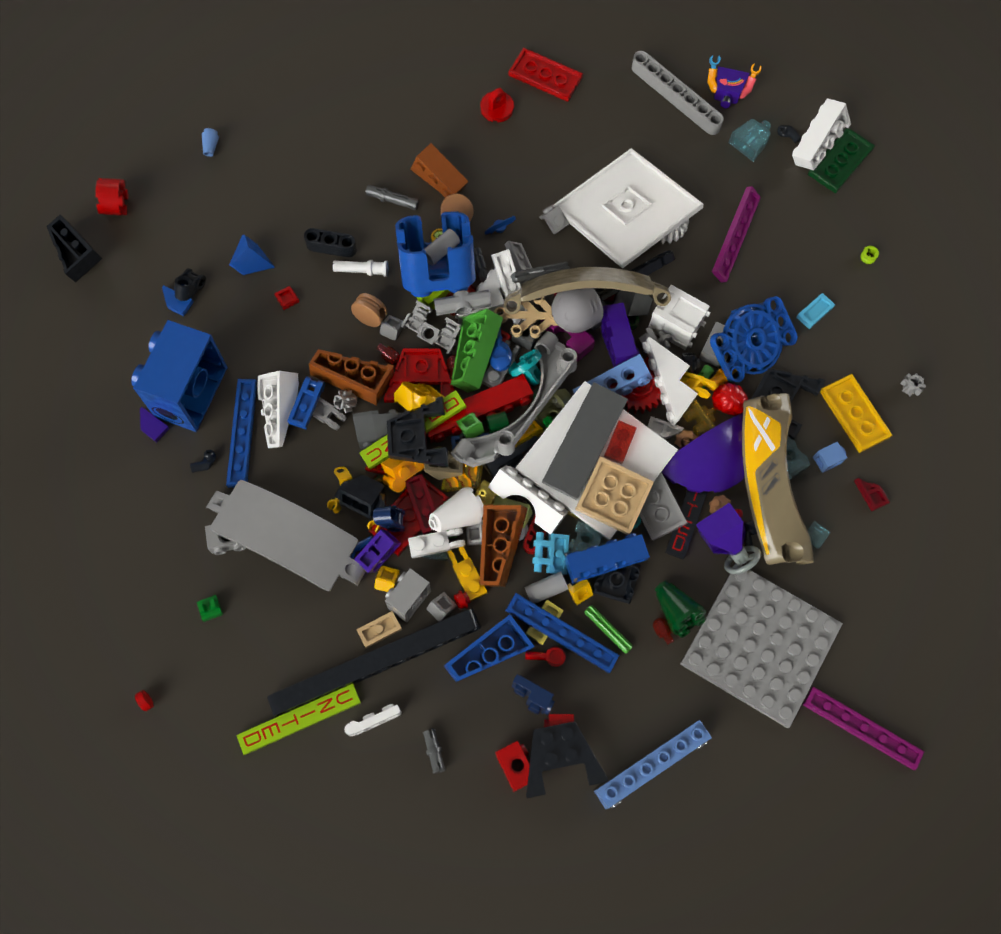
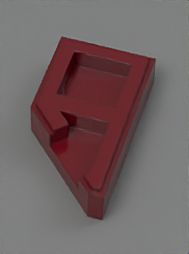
[854,478,890,512]

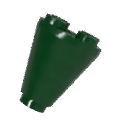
[655,581,706,638]

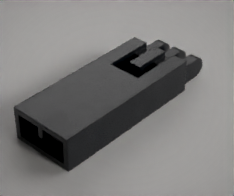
[485,431,545,479]

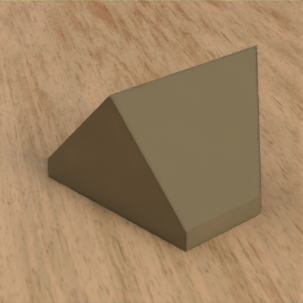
[424,446,463,480]

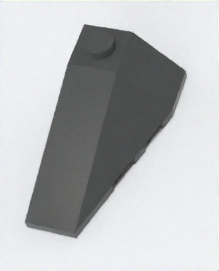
[352,409,407,449]

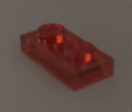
[604,420,637,464]

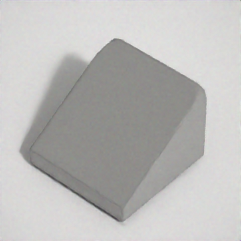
[379,315,403,340]
[466,522,483,546]
[427,592,457,622]

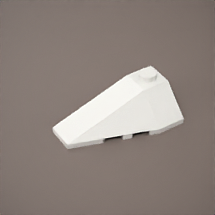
[257,371,299,449]

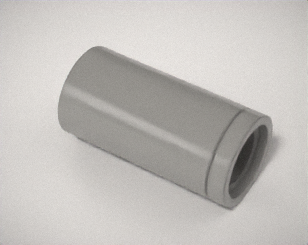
[423,229,460,266]
[524,571,569,604]

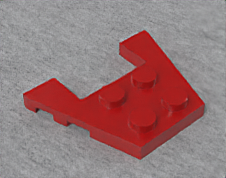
[384,348,455,403]

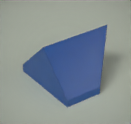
[229,234,275,275]

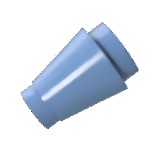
[202,128,219,157]

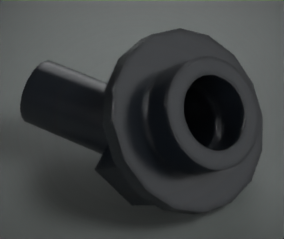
[744,520,757,546]

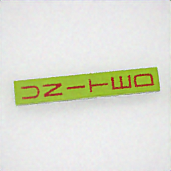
[359,390,467,470]
[236,684,361,755]

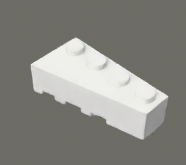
[792,98,851,171]

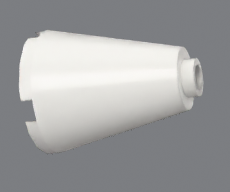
[428,487,484,532]

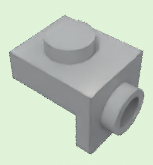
[539,206,569,234]

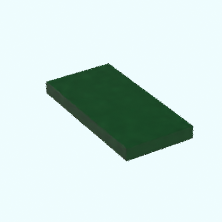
[807,128,875,194]

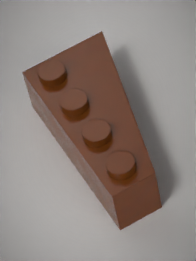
[309,349,394,405]

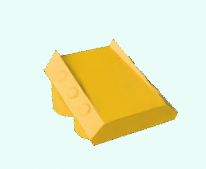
[394,381,444,412]

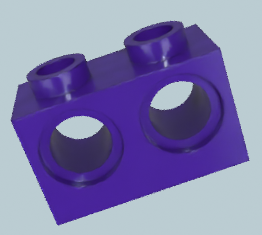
[354,529,401,573]

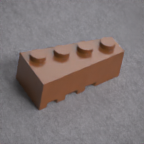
[479,505,528,587]

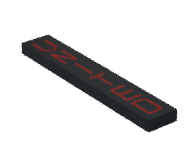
[665,490,708,560]

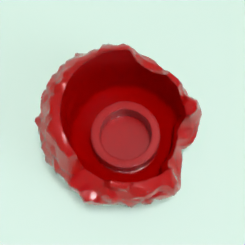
[712,382,748,416]

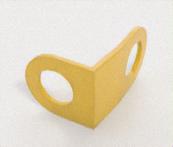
[334,467,352,486]

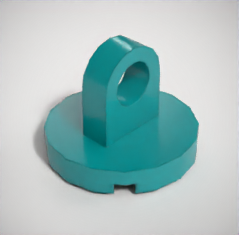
[508,349,542,386]

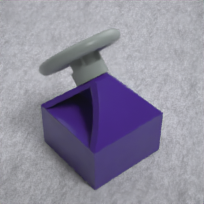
[696,502,761,574]

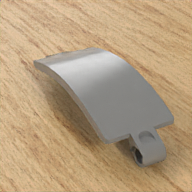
[206,480,366,591]

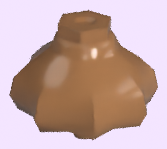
[674,430,698,449]
[709,495,731,514]

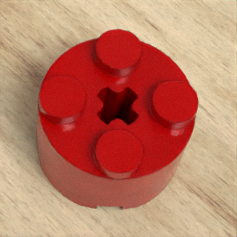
[96,178,128,216]

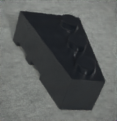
[46,214,103,283]

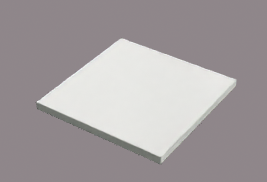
[552,148,703,269]
[515,381,678,540]

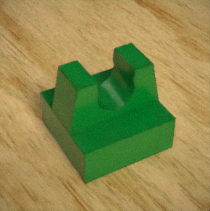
[196,595,223,622]

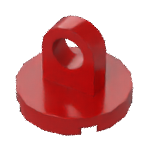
[480,88,514,122]

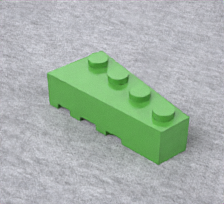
[451,308,503,393]

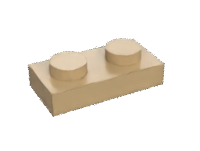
[357,611,402,649]

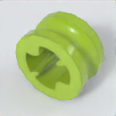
[860,246,879,264]

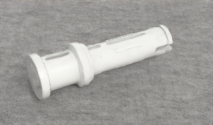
[333,260,389,277]

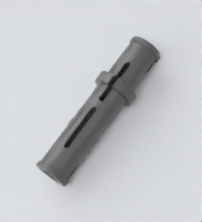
[366,184,419,210]

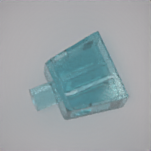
[728,119,771,162]

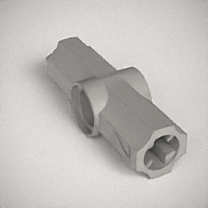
[434,290,491,316]

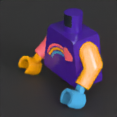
[707,55,761,108]

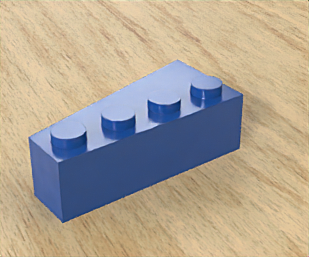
[565,533,650,584]
[444,614,535,682]

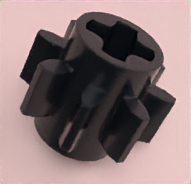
[680,352,701,374]

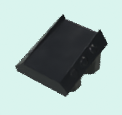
[592,563,641,604]

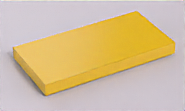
[820,374,893,453]

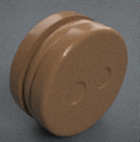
[440,193,474,221]
[351,293,388,327]

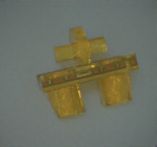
[682,400,716,437]

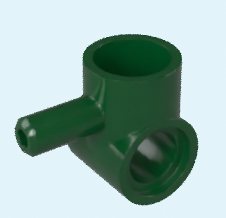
[486,411,509,434]

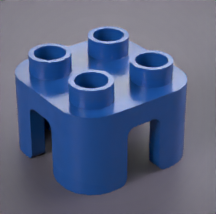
[395,212,476,297]

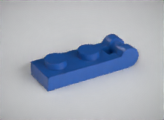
[287,376,325,429]

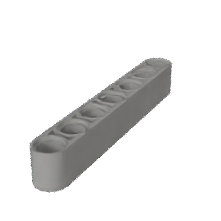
[632,51,724,135]

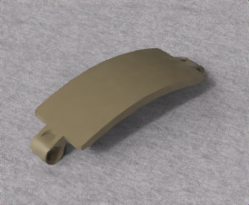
[503,267,671,314]

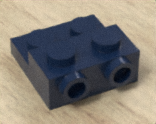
[512,674,555,715]

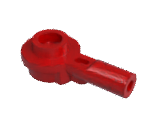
[525,647,566,667]

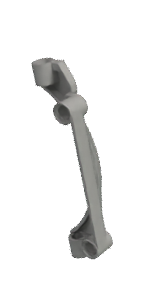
[451,331,577,468]

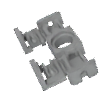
[401,300,462,354]

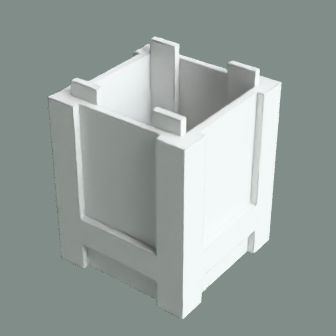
[648,285,711,350]

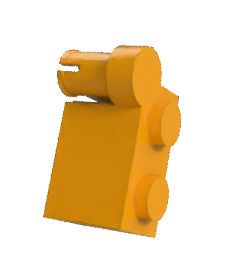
[381,458,424,492]

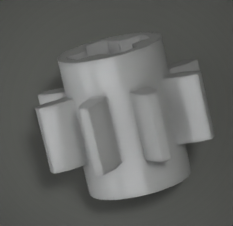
[900,373,926,397]
[333,389,357,413]

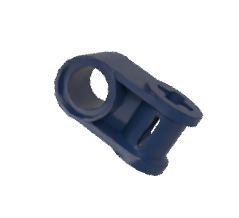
[373,505,405,532]

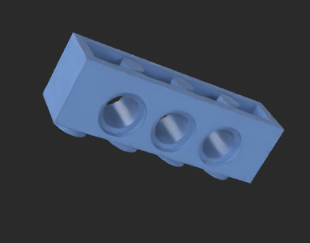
[573,354,653,395]

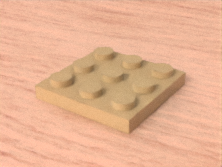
[575,456,654,535]

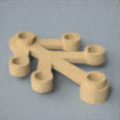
[493,297,558,338]

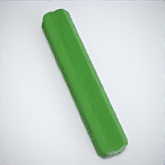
[584,605,633,654]

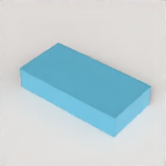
[796,293,835,330]

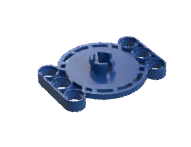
[710,296,798,382]

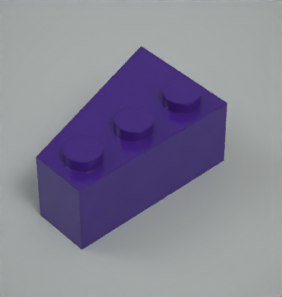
[601,302,640,367]

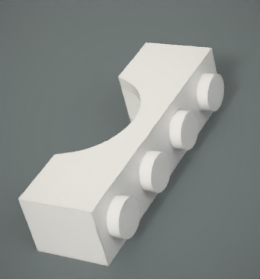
[488,465,569,535]

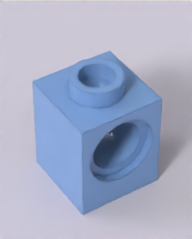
[813,441,848,473]

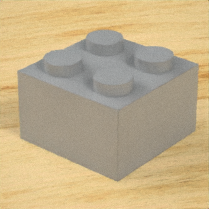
[385,569,431,623]

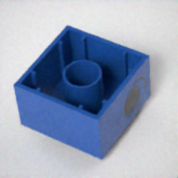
[131,320,228,432]

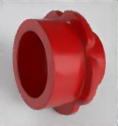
[454,590,471,610]

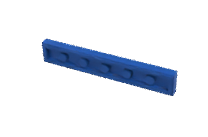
[226,379,257,488]
[505,593,620,673]

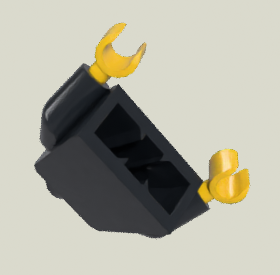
[327,475,387,534]

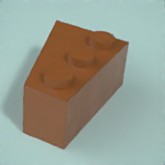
[410,143,469,198]

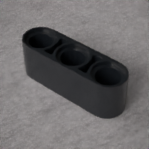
[304,228,357,257]

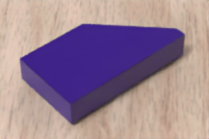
[140,407,169,443]

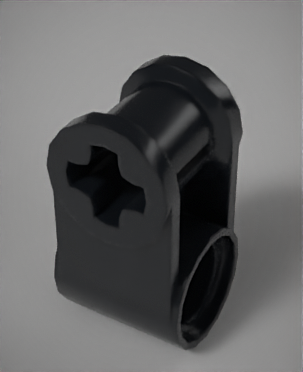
[175,268,206,301]

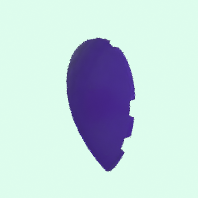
[661,414,745,493]

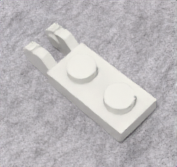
[408,528,466,558]
[344,704,402,737]

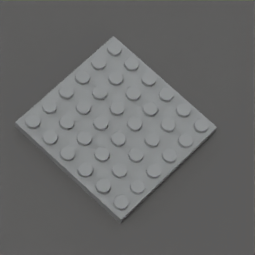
[680,566,843,728]

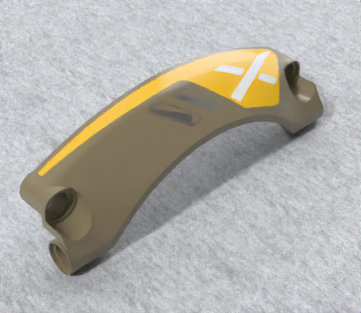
[742,393,814,565]

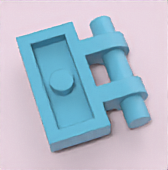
[532,532,569,575]

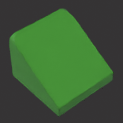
[456,412,484,438]

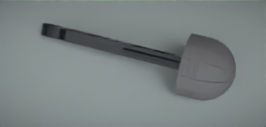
[551,250,675,333]

